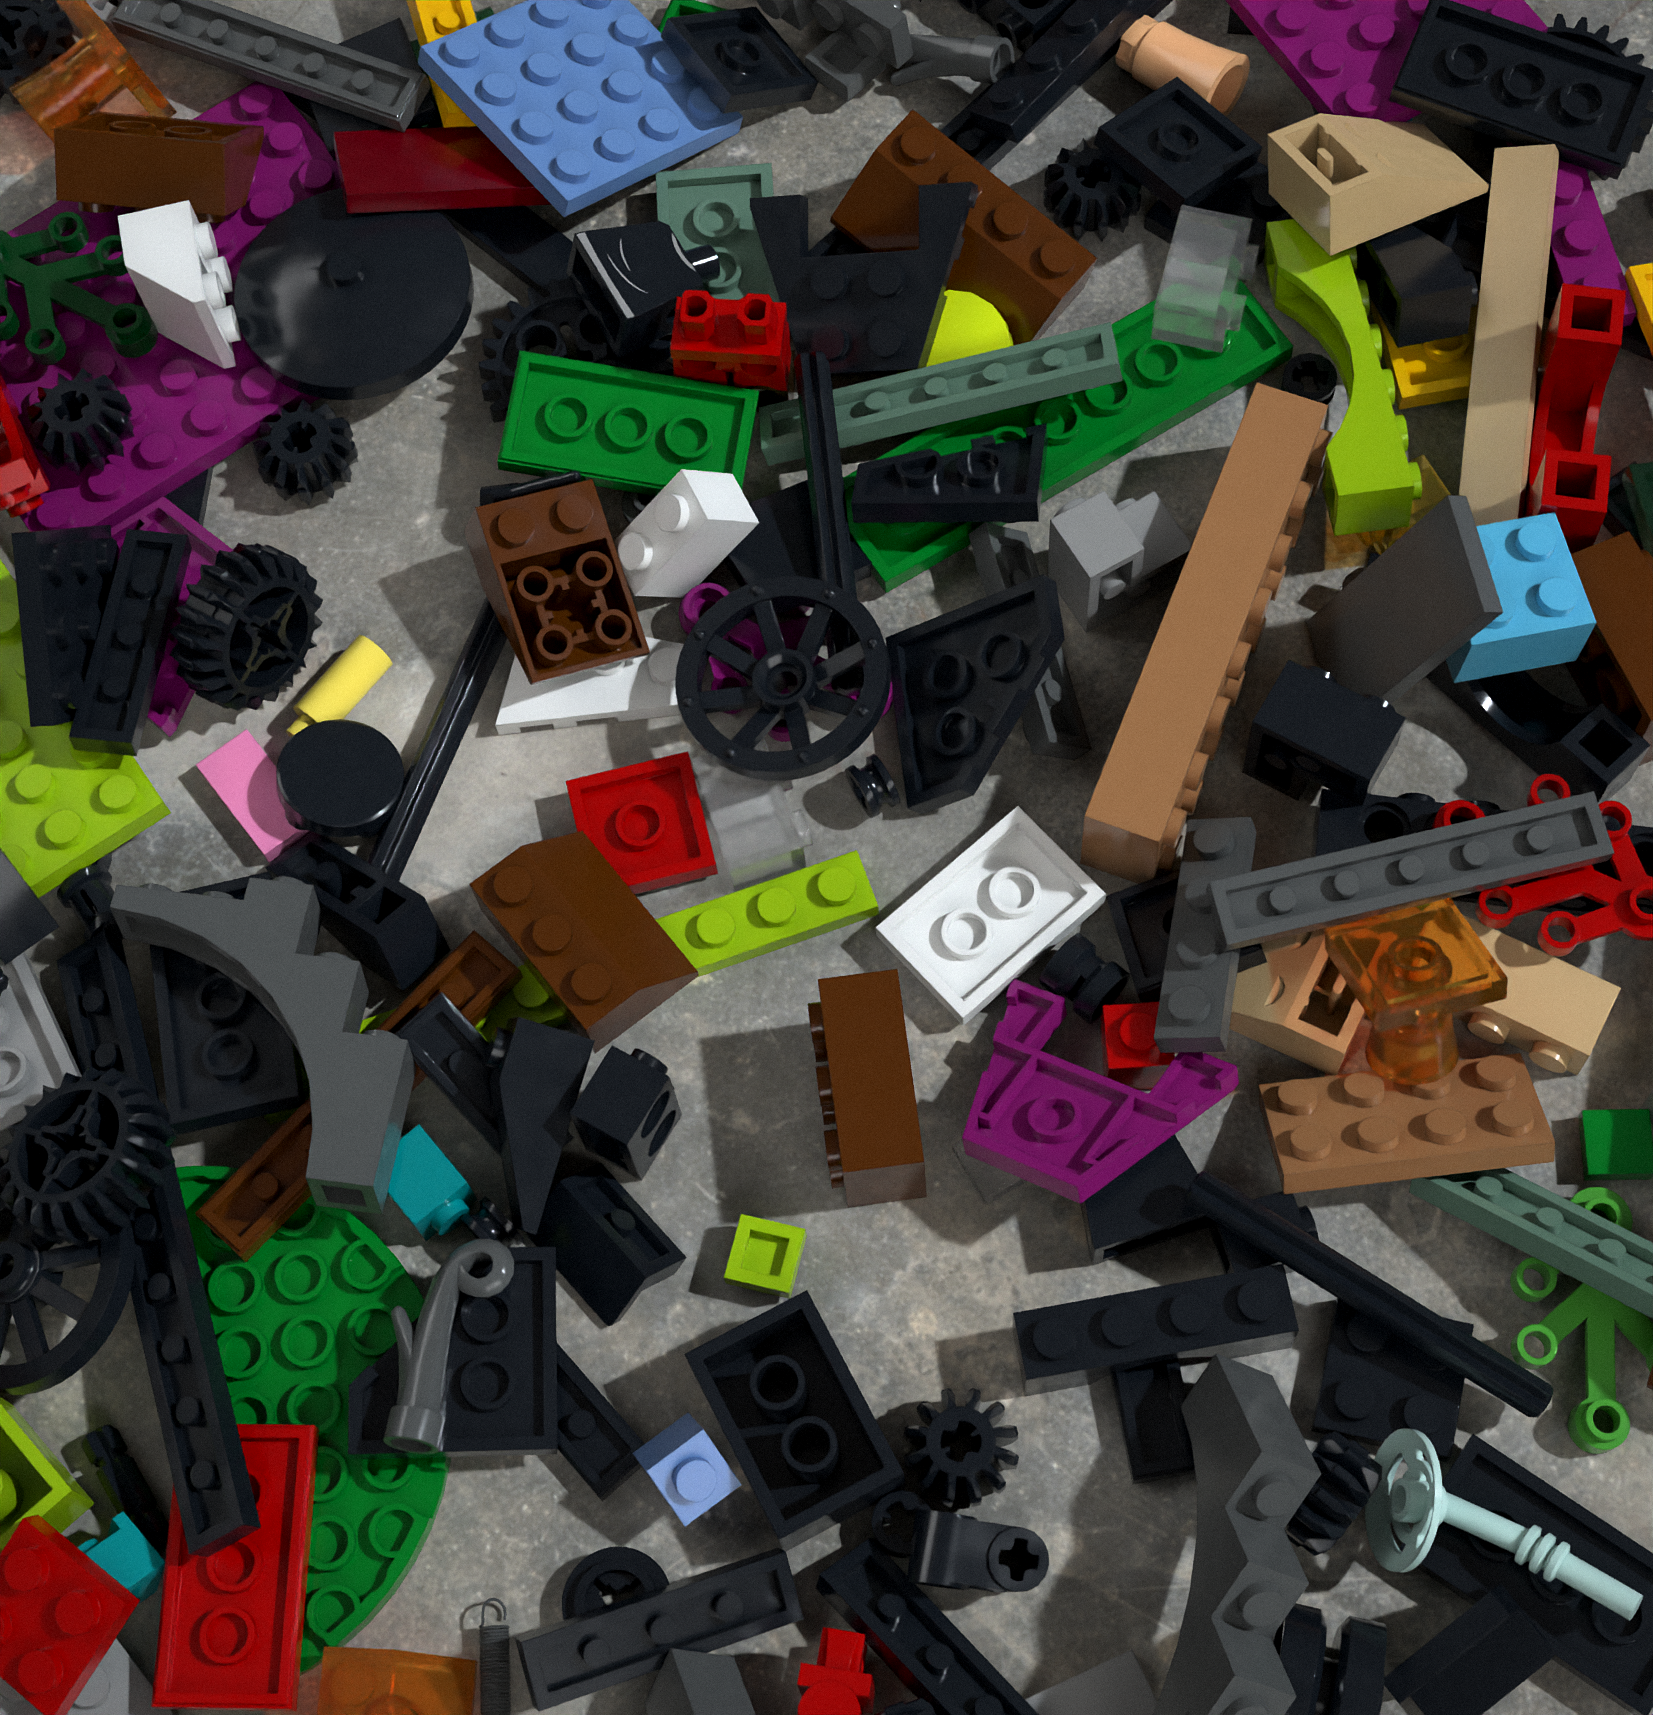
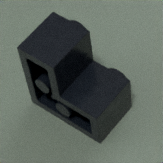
[1242,660,1406,806]

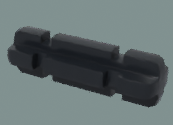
[81,1424,169,1549]

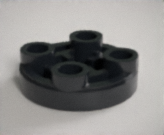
[276,719,404,838]

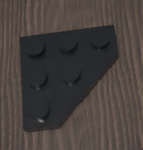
[11,525,120,727]
[885,574,1065,815]
[348,1247,558,1460]

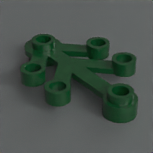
[0,212,158,365]

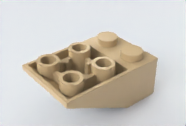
[1267,113,1489,256]
[1229,921,1398,1076]

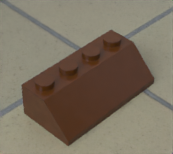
[830,109,1098,345]

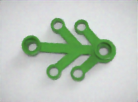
[1510,1187,1653,1454]

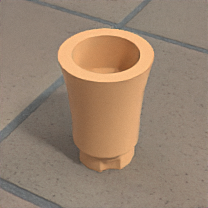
[1115,15,1250,116]

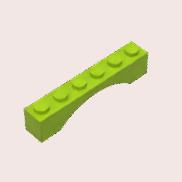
[1264,219,1422,536]

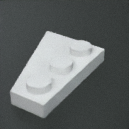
[495,637,684,735]

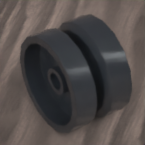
[1273,1603,1387,1715]

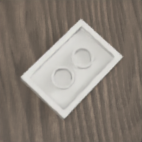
[876,806,1106,1026]

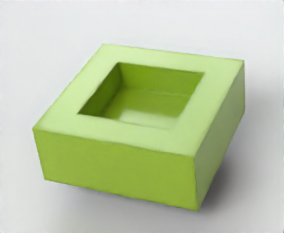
[724,1214,807,1299]

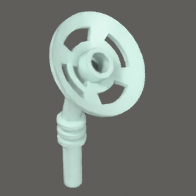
[1365,1428,1643,1621]

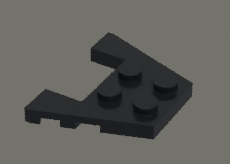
[750,181,978,376]

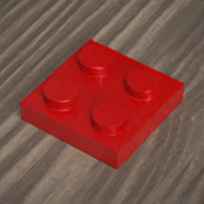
[566,751,718,894]
[0,1515,140,1715]

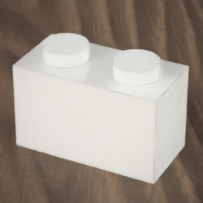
[614,469,759,598]

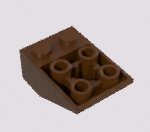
[464,479,650,685]

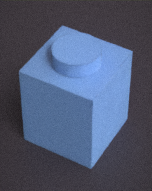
[632,1413,742,1527]

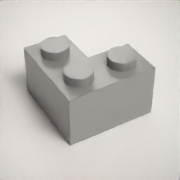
[1047,491,1192,633]

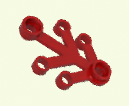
[1431,774,1653,956]

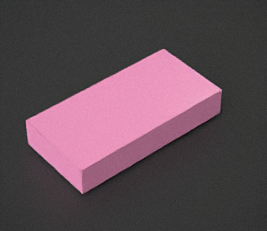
[196,729,310,863]

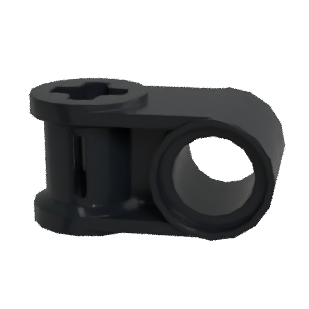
[906,1510,1049,1593]

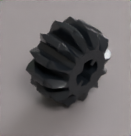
[1043,138,1142,242]
[26,368,135,476]
[253,398,358,505]
[904,1388,1019,1507]
[1284,1431,1382,1556]

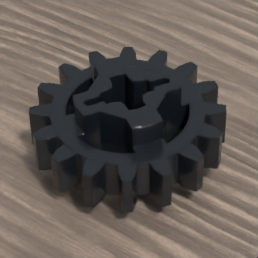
[0,0,78,105]

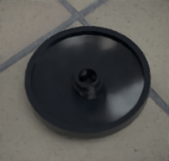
[234,188,474,400]

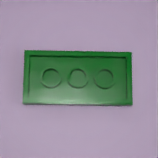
[497,351,759,496]

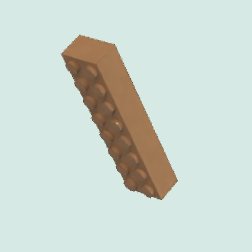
[1080,383,1333,884]

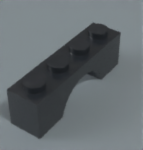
[1425,660,1651,805]
[1012,1264,1299,1397]

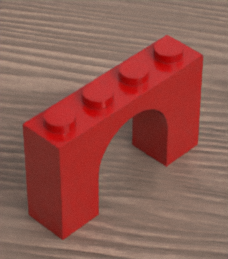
[1523,283,1626,554]

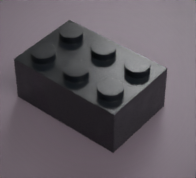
[684,1290,906,1551]

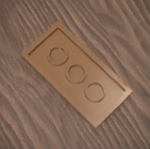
[1259,1053,1555,1194]

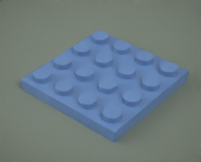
[417,0,743,217]

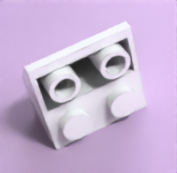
[118,200,241,369]

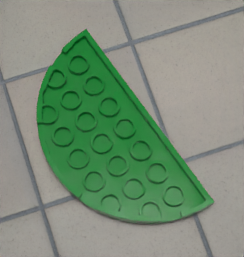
[176,1166,451,1676]

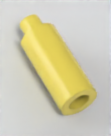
[286,635,393,738]

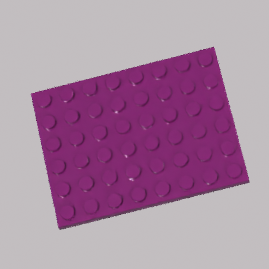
[0,81,342,531]

